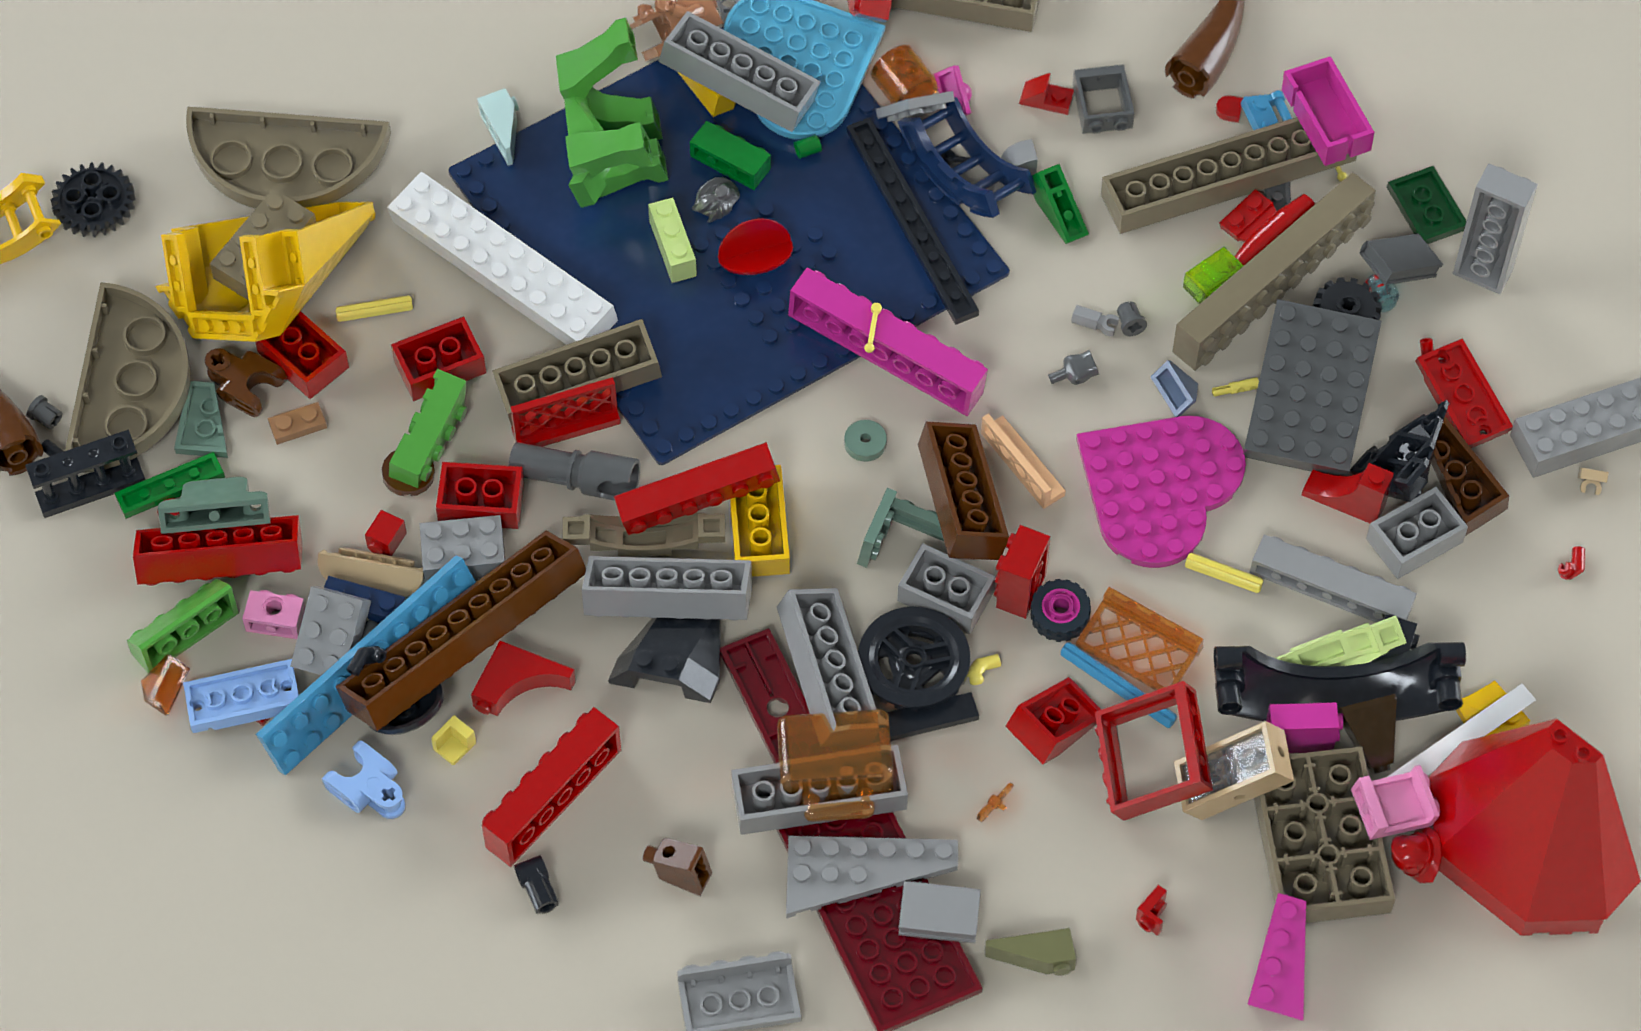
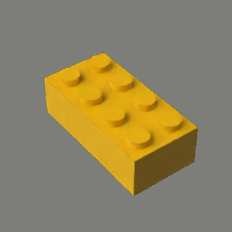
[729,465,790,577]

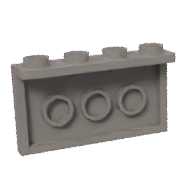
[677,951,801,1031]

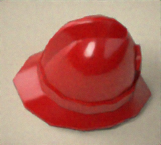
[1391,827,1442,883]

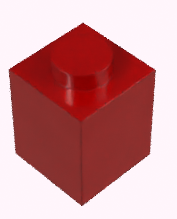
[365,510,407,556]

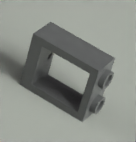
[1073,64,1134,134]

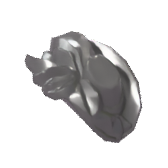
[692,177,740,222]

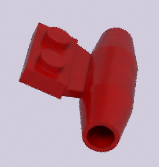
[1219,189,1315,272]

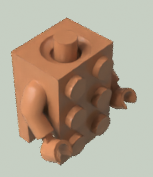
[629,0,723,61]

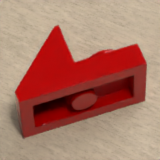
[1019,73,1074,115]

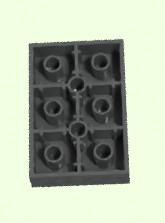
[1243,299,1382,476]

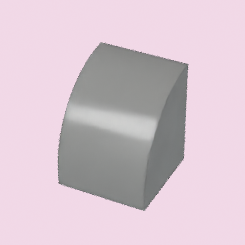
[1001,139,1038,175]

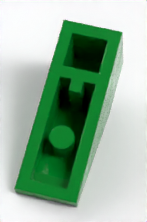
[1032,164,1089,244]

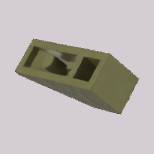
[984,928,1076,976]

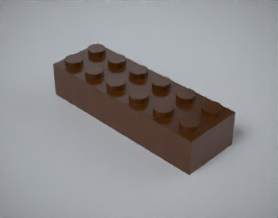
[918,421,1009,560]

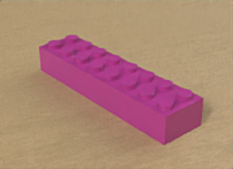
[788,267,988,417]

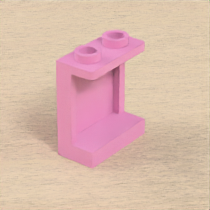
[1351,765,1440,840]

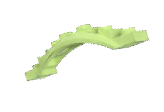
[1276,615,1407,666]

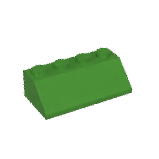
[127,579,239,675]

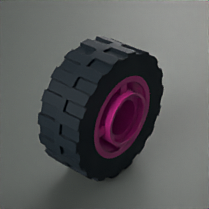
[1030,579,1091,642]

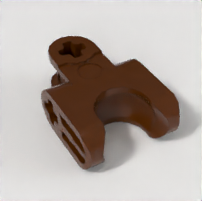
[205,348,287,417]

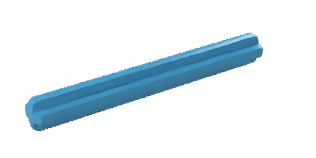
[1060,642,1177,728]

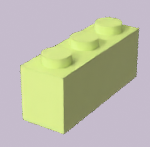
[648,198,697,283]

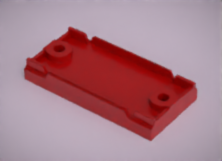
[1415,338,1513,448]

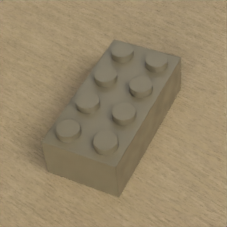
[210,189,316,300]

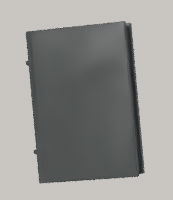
[1360,234,1443,285]

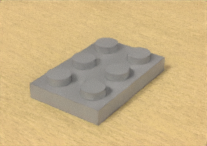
[876,91,955,122]

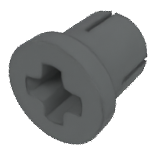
[1117,301,1147,336]
[26,395,62,429]

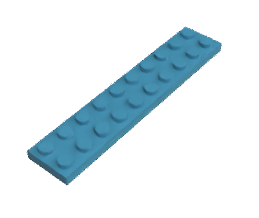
[256,555,476,775]

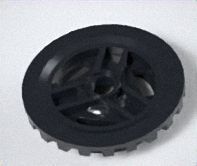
[858,607,970,711]

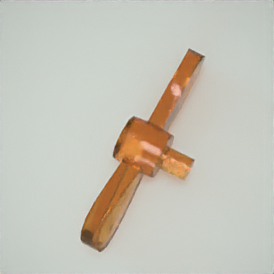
[977,782,1014,822]

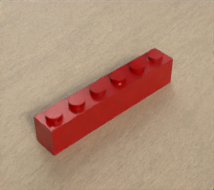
[614,442,780,535]

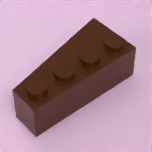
[1431,417,1510,536]

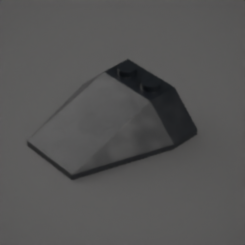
[608,617,721,703]

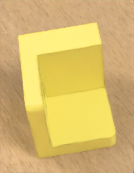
[431,715,476,765]

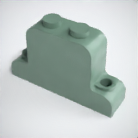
[158,477,271,534]

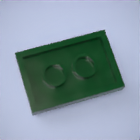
[1387,166,1467,244]

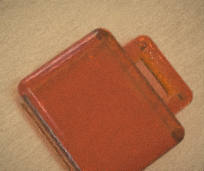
[777,709,894,822]

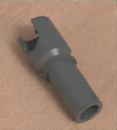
[508,442,640,501]

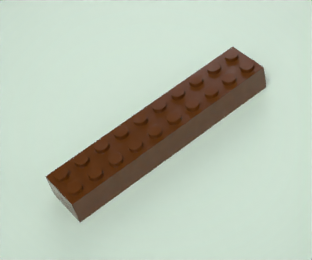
[336,530,586,731]

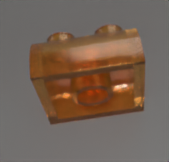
[871,45,938,104]

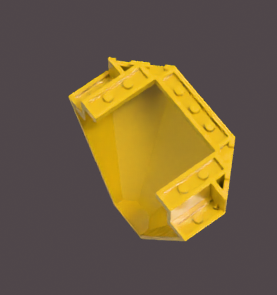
[155,201,376,342]

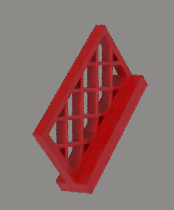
[510,377,621,447]

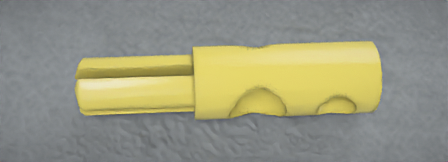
[1212,377,1259,397]

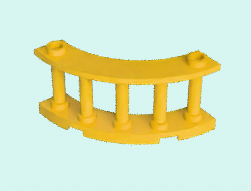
[0,173,61,264]

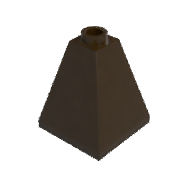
[1337,694,1397,774]

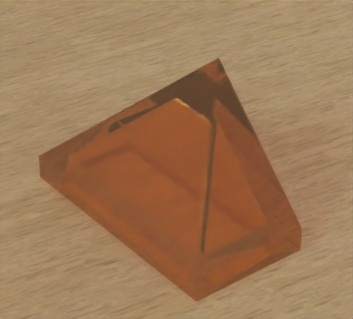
[141,654,190,716]

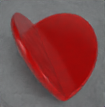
[718,219,793,275]

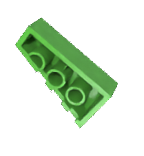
[389,369,467,488]

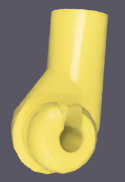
[967,654,1001,685]

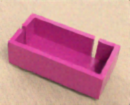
[1281,56,1375,166]

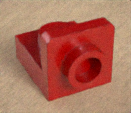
[1135,884,1167,936]

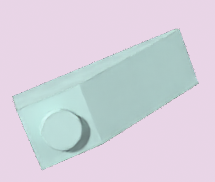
[477,88,519,166]

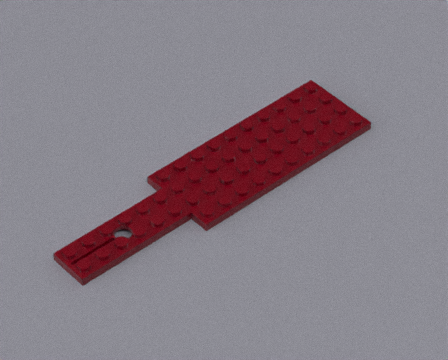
[720,628,983,1031]

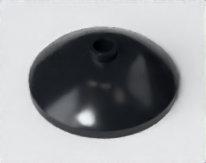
[368,684,444,735]

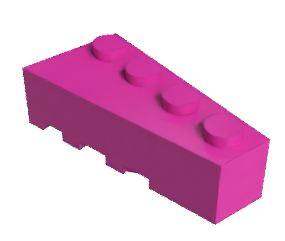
[1247,893,1306,1021]

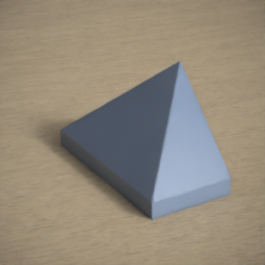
[1150,360,1198,417]

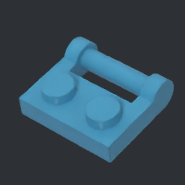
[1240,90,1292,130]

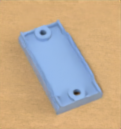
[183,659,299,733]

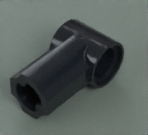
[514,855,559,914]

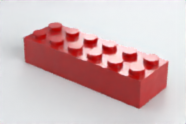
[133,515,302,586]
[481,707,621,867]

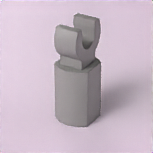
[1071,305,1119,336]

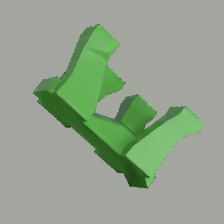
[556,17,668,208]

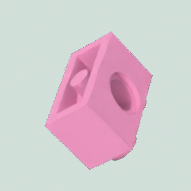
[242,590,306,639]

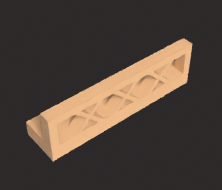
[981,413,1065,509]

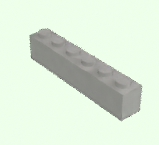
[1250,534,1417,623]

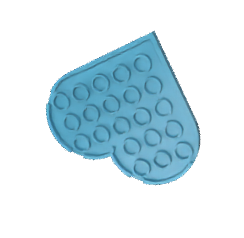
[724,0,885,140]

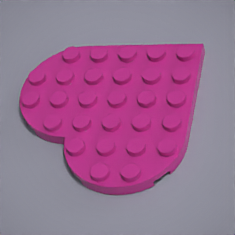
[1076,416,1246,568]

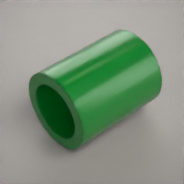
[794,135,822,159]

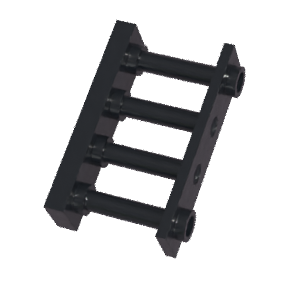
[25,429,146,518]

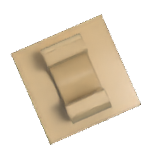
[1578,468,1609,495]

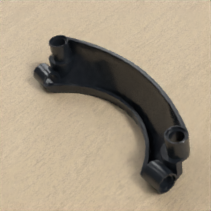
[1213,642,1466,722]

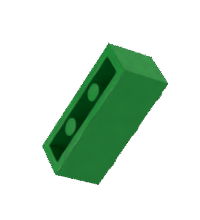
[690,121,771,190]

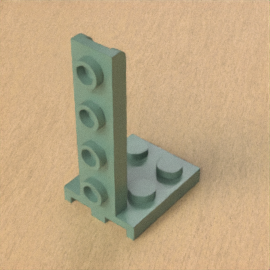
[857,487,944,568]

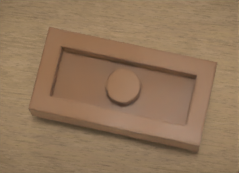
[268,402,327,445]

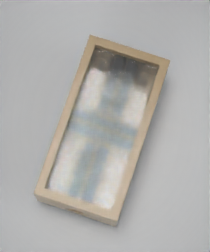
[1174,721,1294,820]

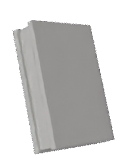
[899,881,981,943]

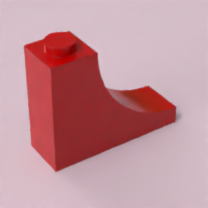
[1302,463,1394,524]
[471,641,576,716]

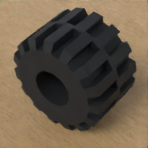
[1313,277,1382,320]

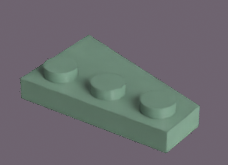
[174,381,228,458]

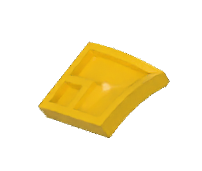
[1456,680,1531,736]

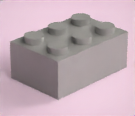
[1366,487,1468,579]
[420,515,505,582]
[897,543,996,634]
[290,586,371,675]

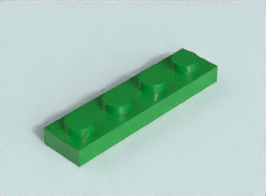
[114,452,225,519]

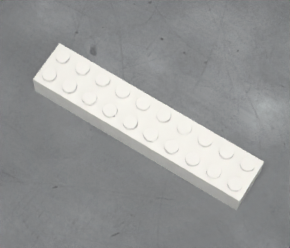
[387,171,618,345]

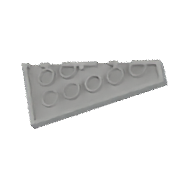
[786,836,958,918]

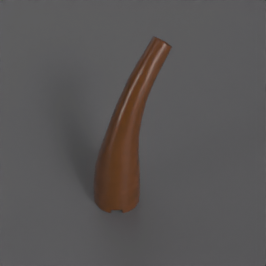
[1165,0,1245,99]
[0,389,43,476]

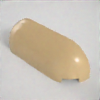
[317,548,424,597]

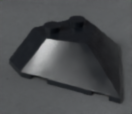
[1350,400,1449,502]

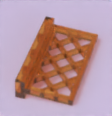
[1076,587,1203,690]

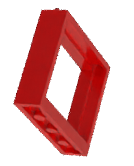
[1095,681,1213,821]

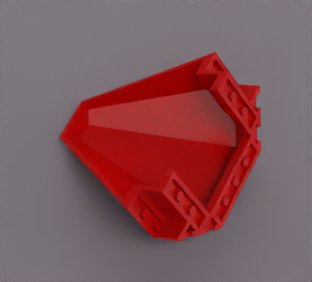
[1428,718,1641,936]

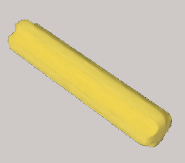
[335,295,413,322]
[1185,553,1263,593]

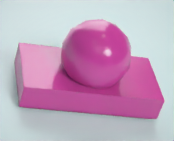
[934,65,972,116]

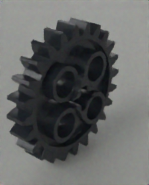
[50,162,136,237]

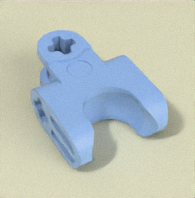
[322,740,406,819]

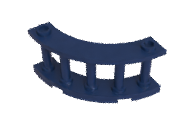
[897,97,1036,218]

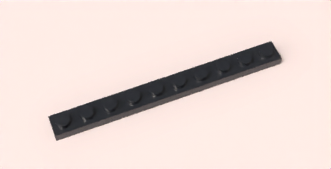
[847,117,979,325]

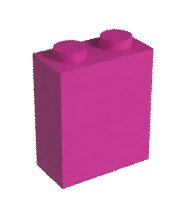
[1266,703,1343,753]

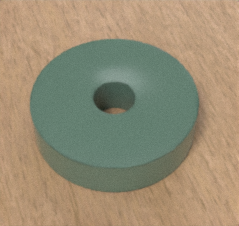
[844,420,887,462]

